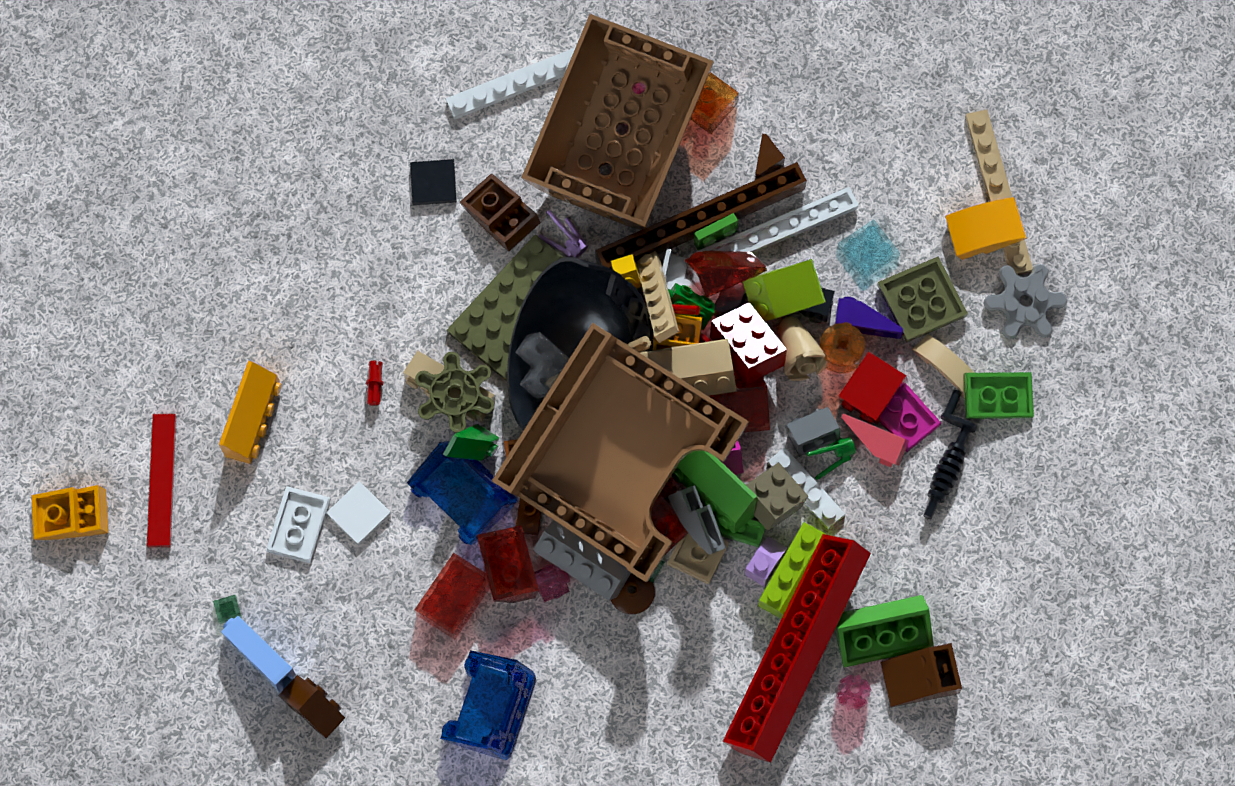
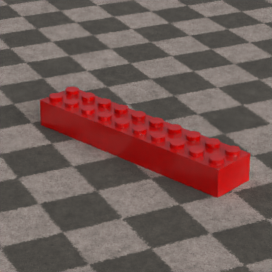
[722,534,871,763]

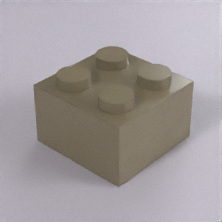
[746,462,808,531]

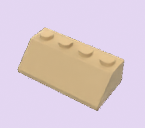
[641,339,736,396]

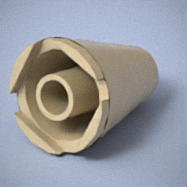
[778,317,828,381]

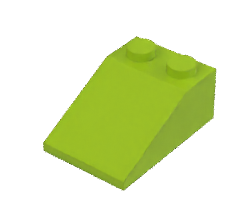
[742,259,826,321]

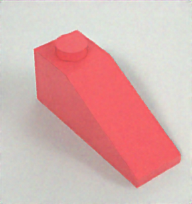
[841,414,909,467]

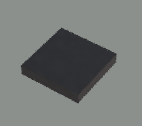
[410,159,457,206]

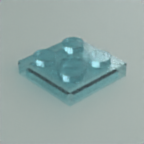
[837,219,900,279]

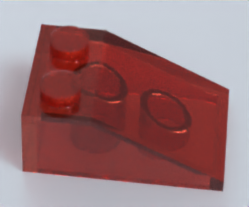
[685,251,767,298]

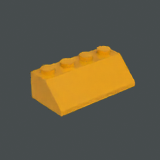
[219,361,282,464]

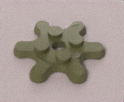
[415,352,494,433]

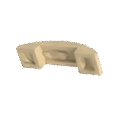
[912,334,975,399]

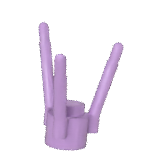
[538,210,588,258]

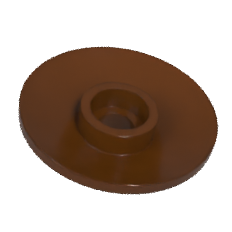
[611,573,655,615]

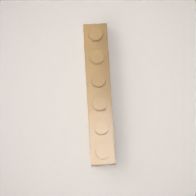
[636,251,679,343]

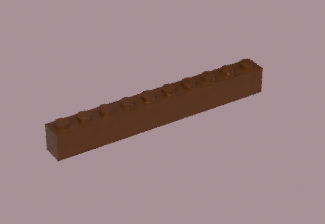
[595,162,807,270]

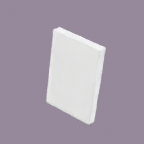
[266,486,331,563]

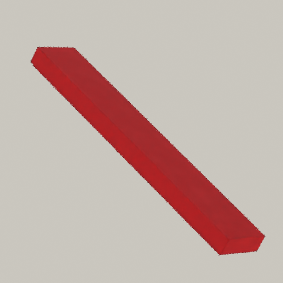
[147,414,177,548]

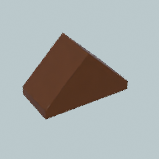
[755,133,785,180]

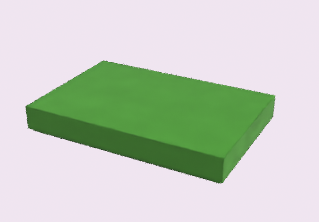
[963,372,1034,419]

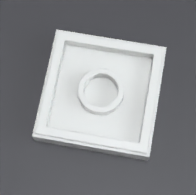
[326,481,391,546]

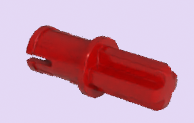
[366,360,384,406]

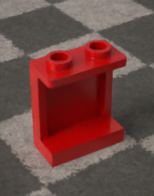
[838,351,908,425]

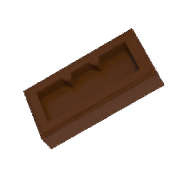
[515,498,541,535]

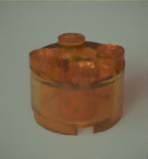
[819,322,865,374]

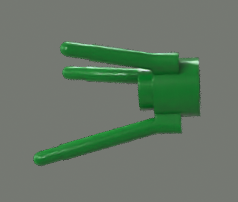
[807,437,856,480]

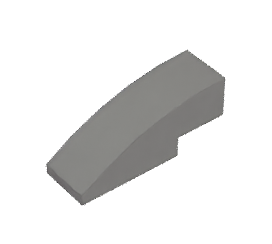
[668,485,726,555]

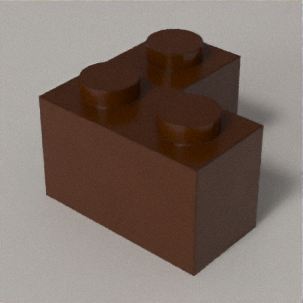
[278,675,345,739]

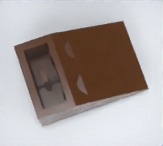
[880,643,962,707]

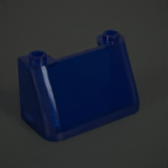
[407,441,518,545]
[440,650,536,760]

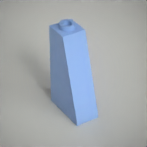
[221,616,297,693]

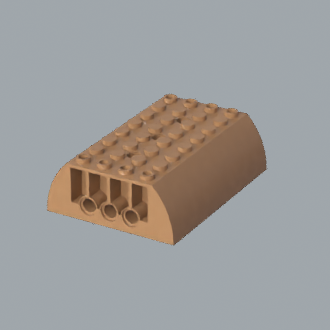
[521,14,714,229]

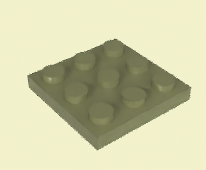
[877,256,968,343]

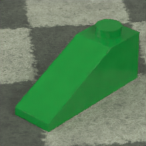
[443,424,499,461]

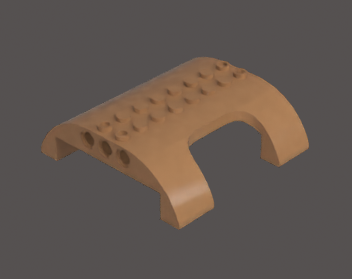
[492,323,749,582]

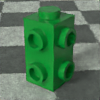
[668,283,715,330]

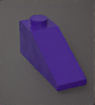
[834,297,903,339]

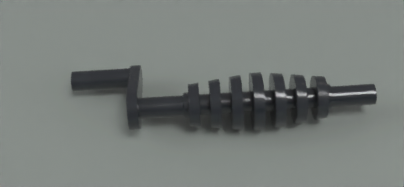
[923,390,977,520]

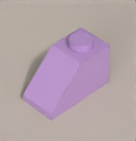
[745,536,788,587]

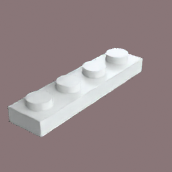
[767,447,845,530]

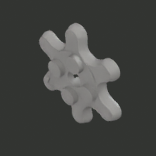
[983,264,1068,339]

